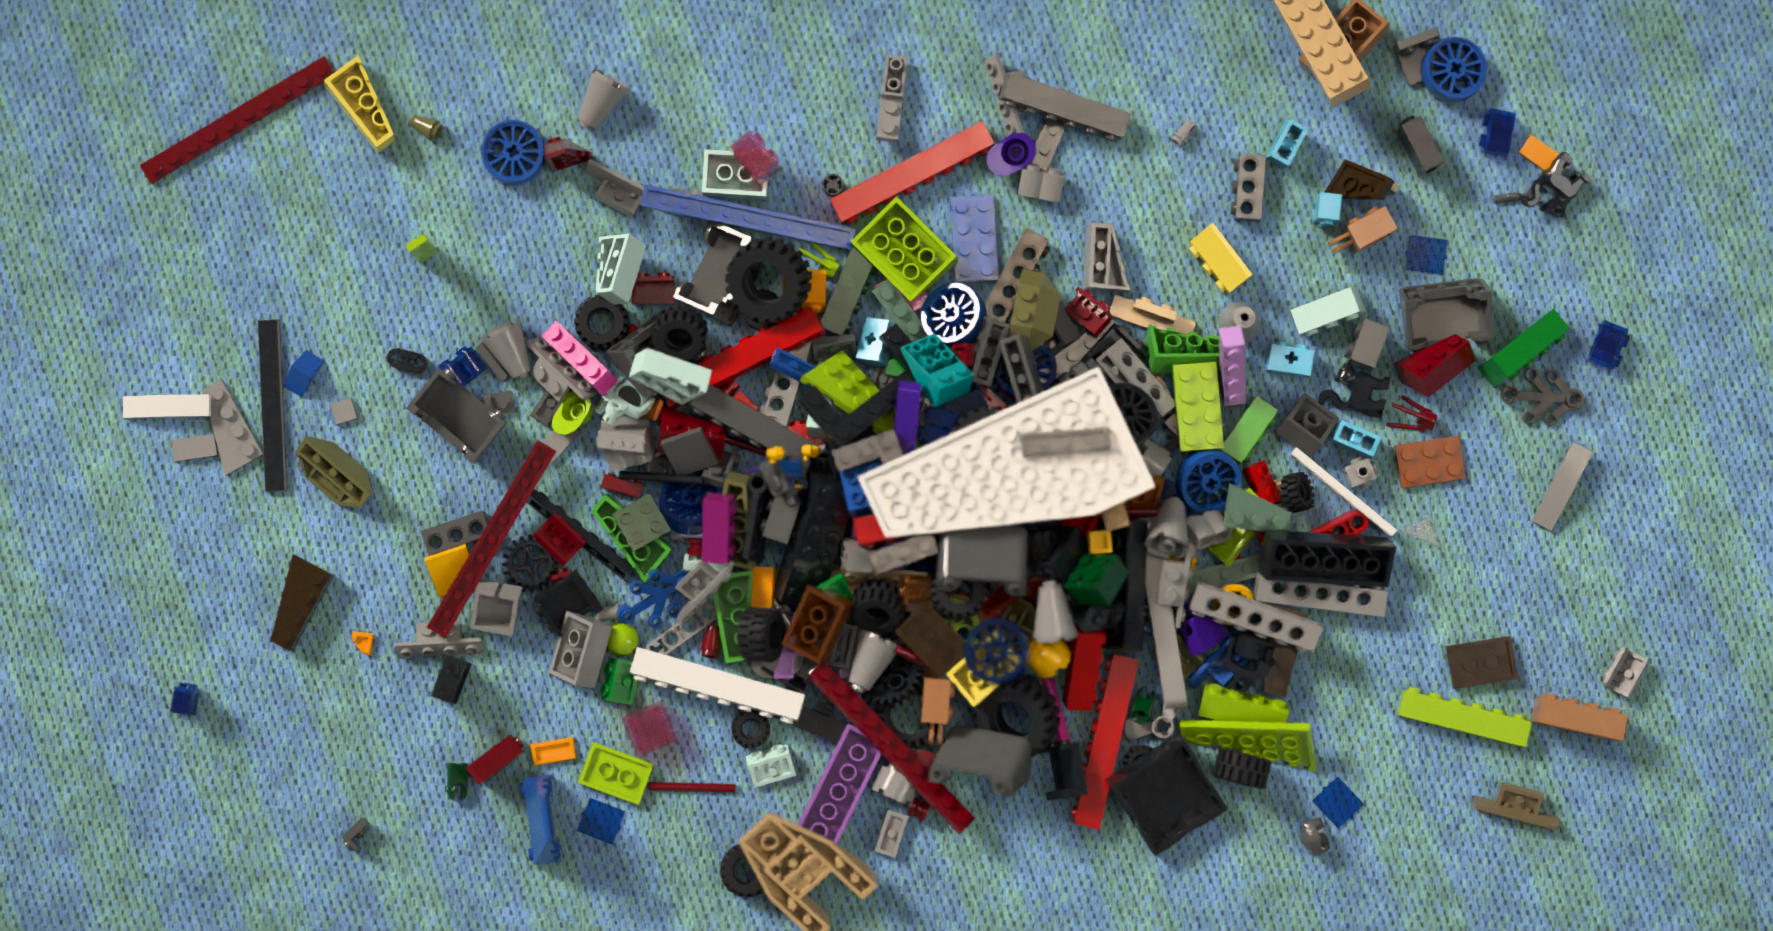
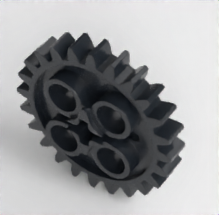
[859,644,925,709]

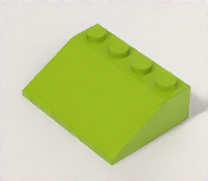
[851,196,959,302]

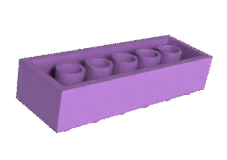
[798,724,881,844]

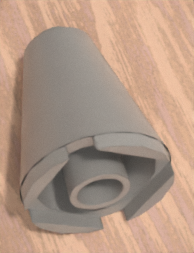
[578,68,631,130]
[1218,302,1261,344]
[479,318,531,380]
[1145,497,1189,560]
[1033,581,1077,643]
[849,630,898,693]

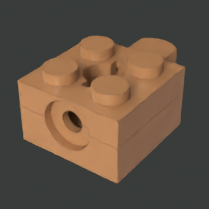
[1328,206,1398,254]
[921,678,955,746]

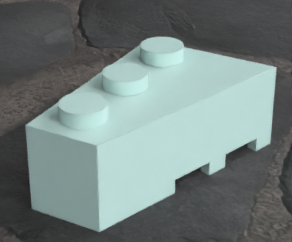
[596,234,646,305]
[1291,287,1367,337]
[629,348,712,405]

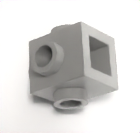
[1342,456,1378,489]

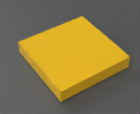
[424,544,469,597]

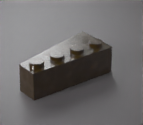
[270,554,335,651]
[1262,602,1308,698]

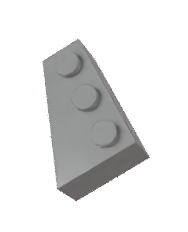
[1083,223,1130,293]

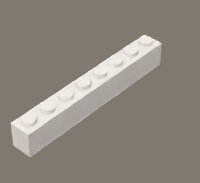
[630,647,805,724]

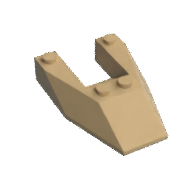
[739,812,878,931]

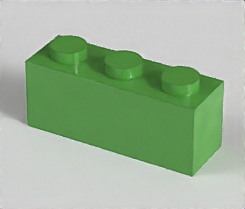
[1220,396,1278,465]

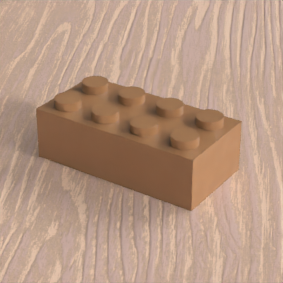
[1298,0,1389,81]
[1530,693,1628,741]

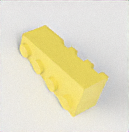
[324,55,395,153]

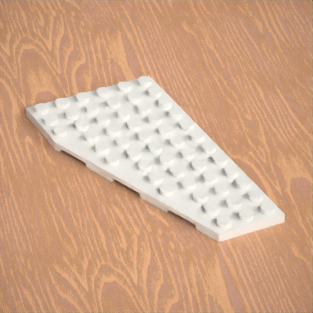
[858,367,1155,538]

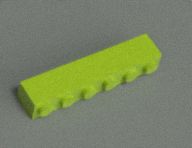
[1396,687,1532,747]

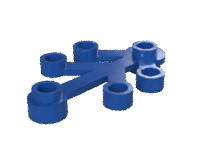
[616,569,688,629]

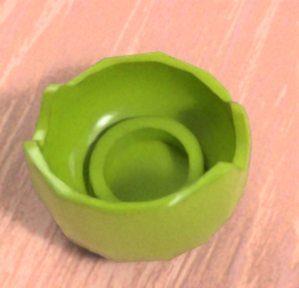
[606,623,639,656]

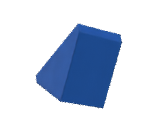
[284,350,325,397]

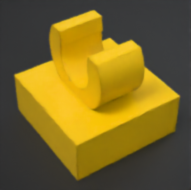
[1087,531,1112,554]

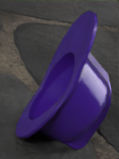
[987,133,1036,176]

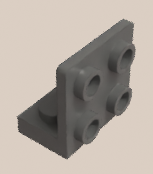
[1394,27,1444,86]

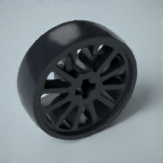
[1108,382,1158,447]

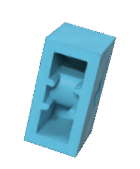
[1266,118,1308,169]
[1313,192,1342,229]
[856,317,895,367]
[1266,341,1314,378]
[1330,420,1382,459]

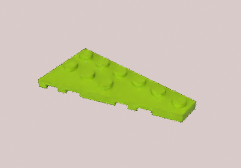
[800,350,929,451]
[1179,720,1316,772]

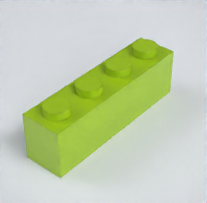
[1198,683,1289,723]

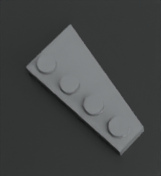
[202,380,263,476]

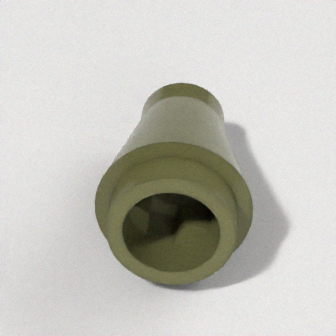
[410,114,443,140]

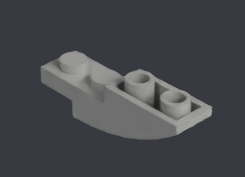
[876,55,908,143]

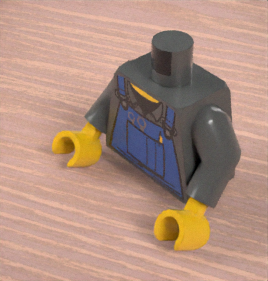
[759,444,819,507]

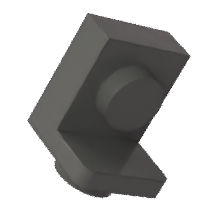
[481,390,515,414]
[342,818,369,852]

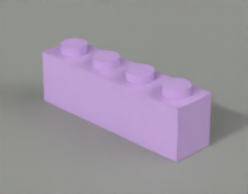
[1219,326,1246,406]

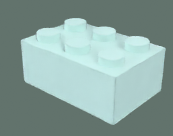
[702,149,770,200]

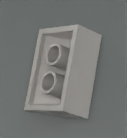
[549,611,612,688]

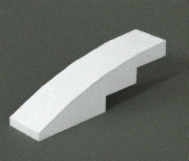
[123,394,211,418]

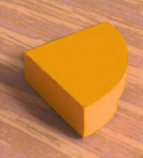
[352,631,374,655]

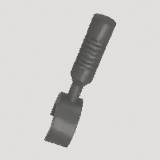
[1494,185,1546,204]

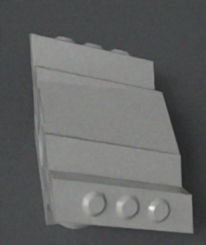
[596,415,656,471]

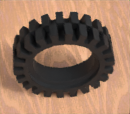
[877,682,939,747]

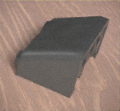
[673,222,765,325]
[1399,278,1494,352]
[607,306,713,398]
[406,368,507,464]
[936,525,1028,596]
[929,725,1031,798]

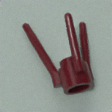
[1386,395,1437,433]

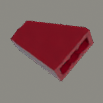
[466,735,524,785]

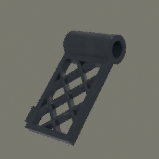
[742,472,775,563]

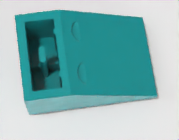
[901,333,974,407]

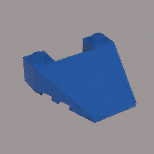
[520,775,562,865]

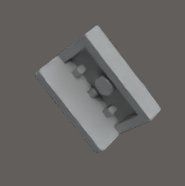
[1602,646,1650,699]

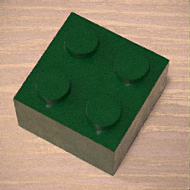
[1064,554,1129,605]

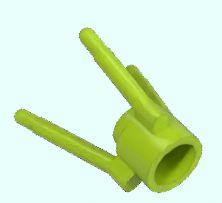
[798,242,840,279]

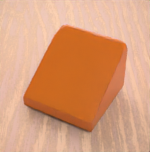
[643,399,665,423]

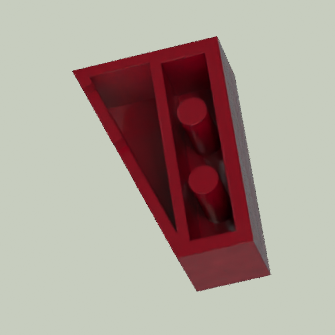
[1394,334,1475,397]
[657,406,726,460]

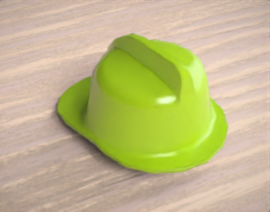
[552,390,593,435]

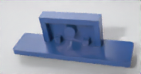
[1188,628,1252,689]

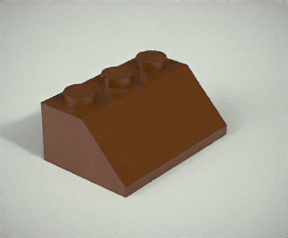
[782,585,854,664]

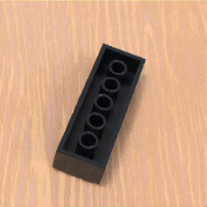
[774,473,851,605]
[1096,517,1148,652]
[1258,530,1396,587]

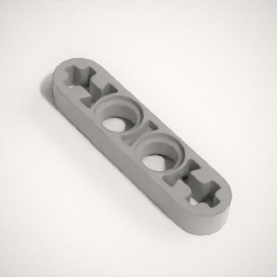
[645,604,717,655]

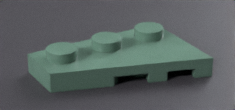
[1223,483,1291,532]

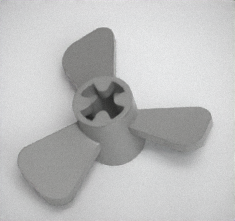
[1125,703,1183,742]

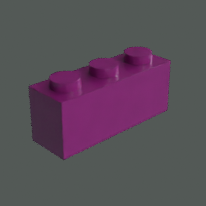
[702,493,737,564]

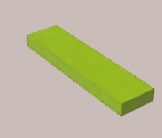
[406,234,438,263]

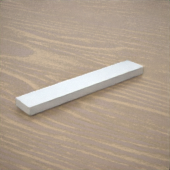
[1290,447,1397,536]

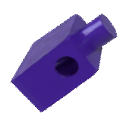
[1180,602,1230,656]

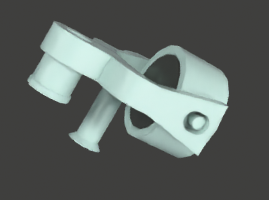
[594,376,656,424]

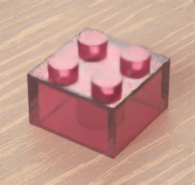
[730,130,779,186]
[621,700,679,757]

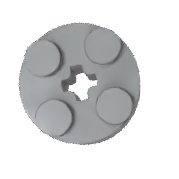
[1139,439,1174,477]
[871,763,917,807]

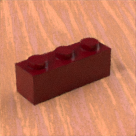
[601,473,644,498]

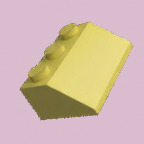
[1189,223,1252,294]
[946,631,1024,707]

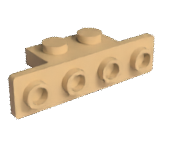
[1109,295,1196,334]

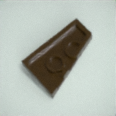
[1324,159,1395,200]

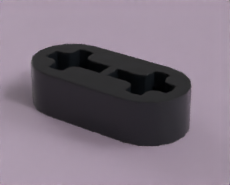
[387,348,428,373]

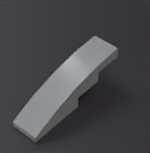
[1532,441,1593,531]

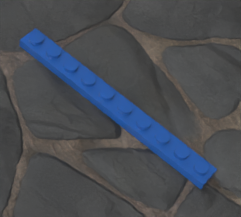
[640,184,855,251]

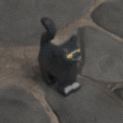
[1520,151,1592,218]
[1318,362,1390,418]

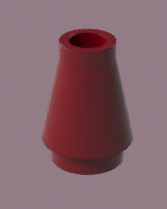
[700,625,721,658]

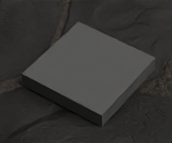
[661,427,718,475]

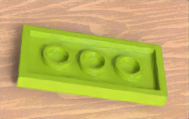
[1172,362,1224,452]

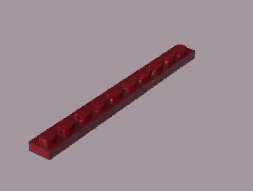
[140,56,335,184]
[426,440,556,638]
[807,662,975,834]

